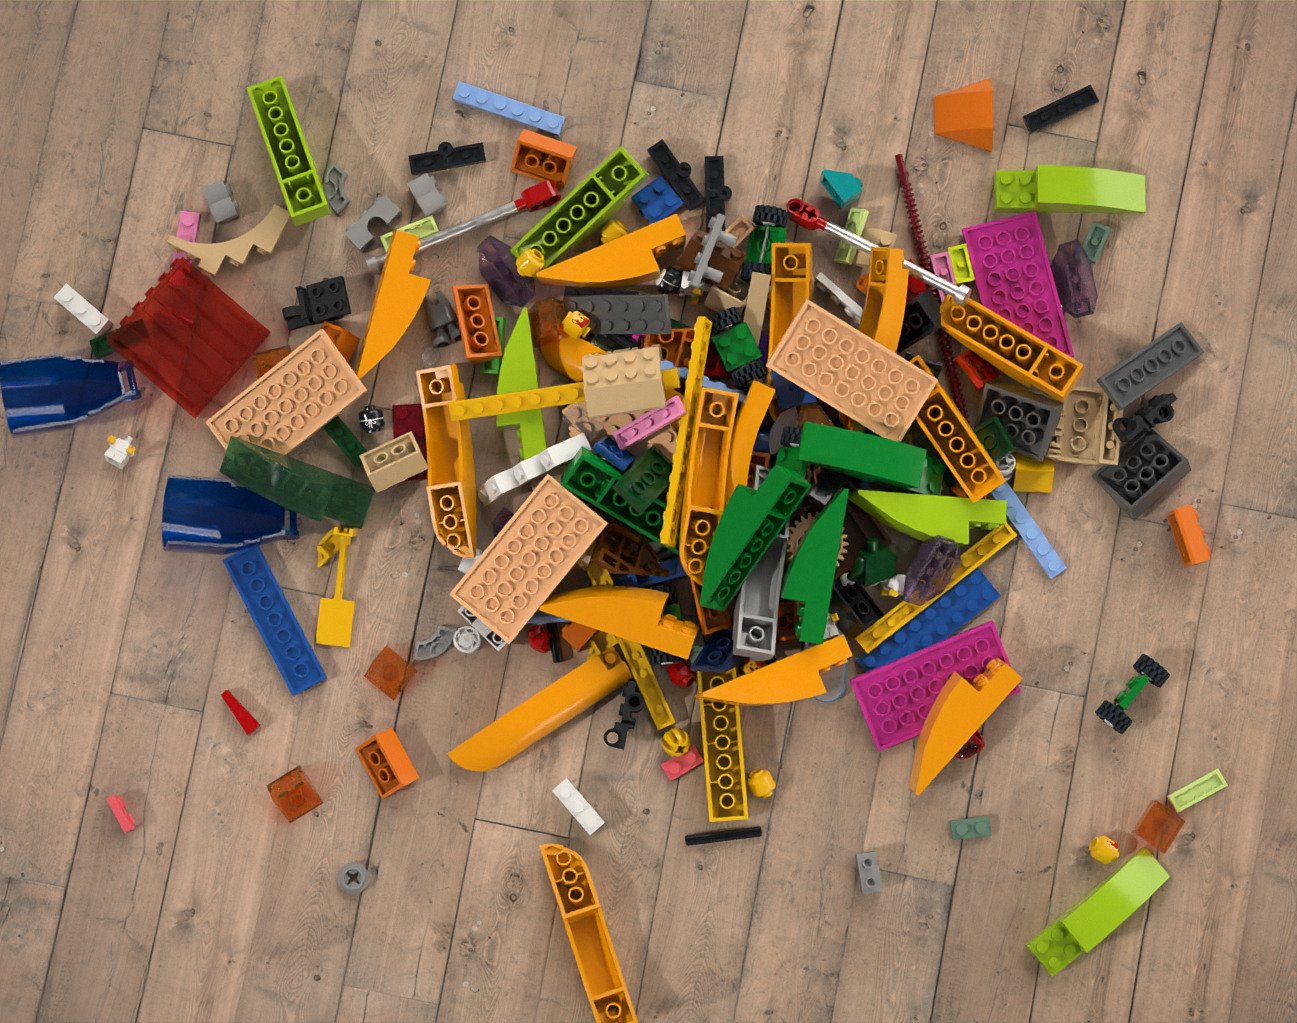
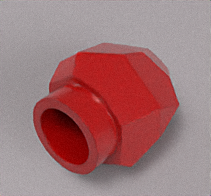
[527,625,551,654]
[667,662,696,688]

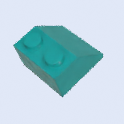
[820,169,863,211]

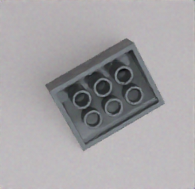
[974,378,1064,462]
[1092,428,1191,521]

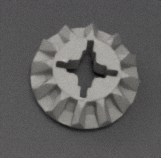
[338,862,369,894]

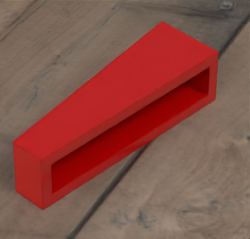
[221,690,261,736]

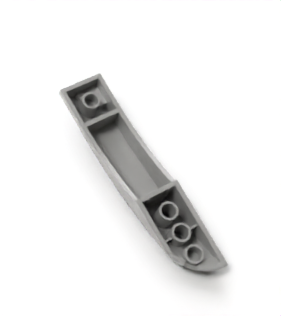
[732,464,790,661]

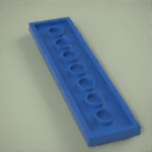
[222,542,327,696]
[856,567,1001,673]

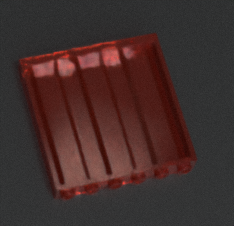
[107,257,271,419]

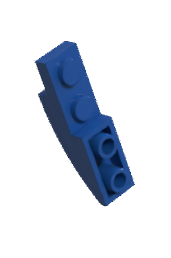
[614,557,688,589]

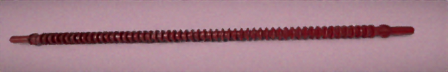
[895,154,987,499]

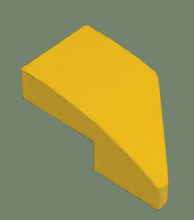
[317,528,340,568]
[586,631,619,661]

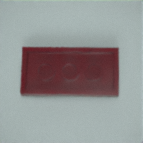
[392,404,428,481]

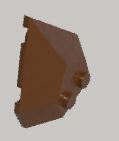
[590,515,670,577]

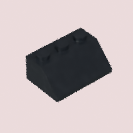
[897,288,942,353]
[828,570,884,641]

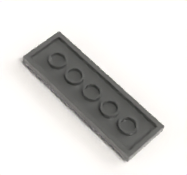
[563,295,672,334]
[1096,322,1204,411]

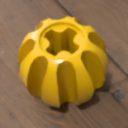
[662,728,691,757]

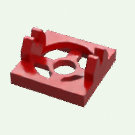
[954,349,999,392]

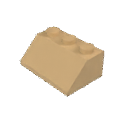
[360,431,429,493]

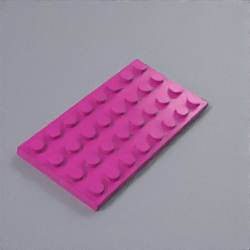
[961,211,1074,375]
[849,620,1021,752]

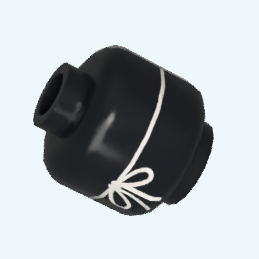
[655,266,682,295]
[358,405,385,433]

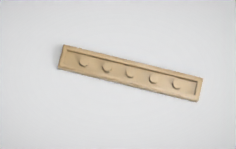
[732,272,771,388]

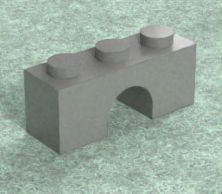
[344,195,403,254]

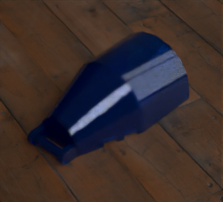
[0,353,142,438]
[162,475,299,555]

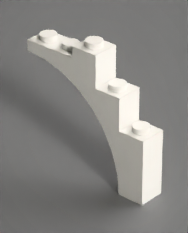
[476,433,592,506]

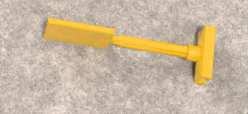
[315,525,358,647]

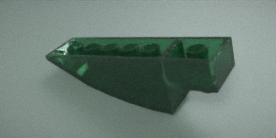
[219,436,376,529]

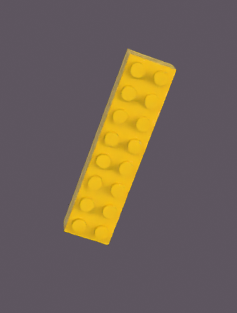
[697,667,748,822]

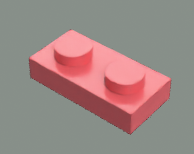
[661,745,704,781]
[107,795,135,833]

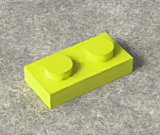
[947,244,975,285]

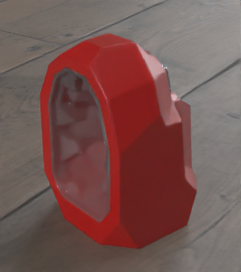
[954,730,985,759]

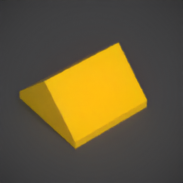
[1013,453,1055,493]

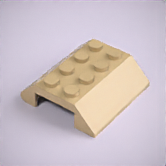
[582,344,666,419]
[1044,386,1123,466]

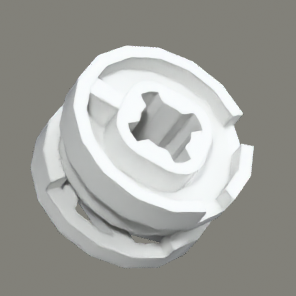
[994,453,1016,480]
[453,626,481,654]

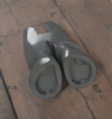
[423,290,462,348]

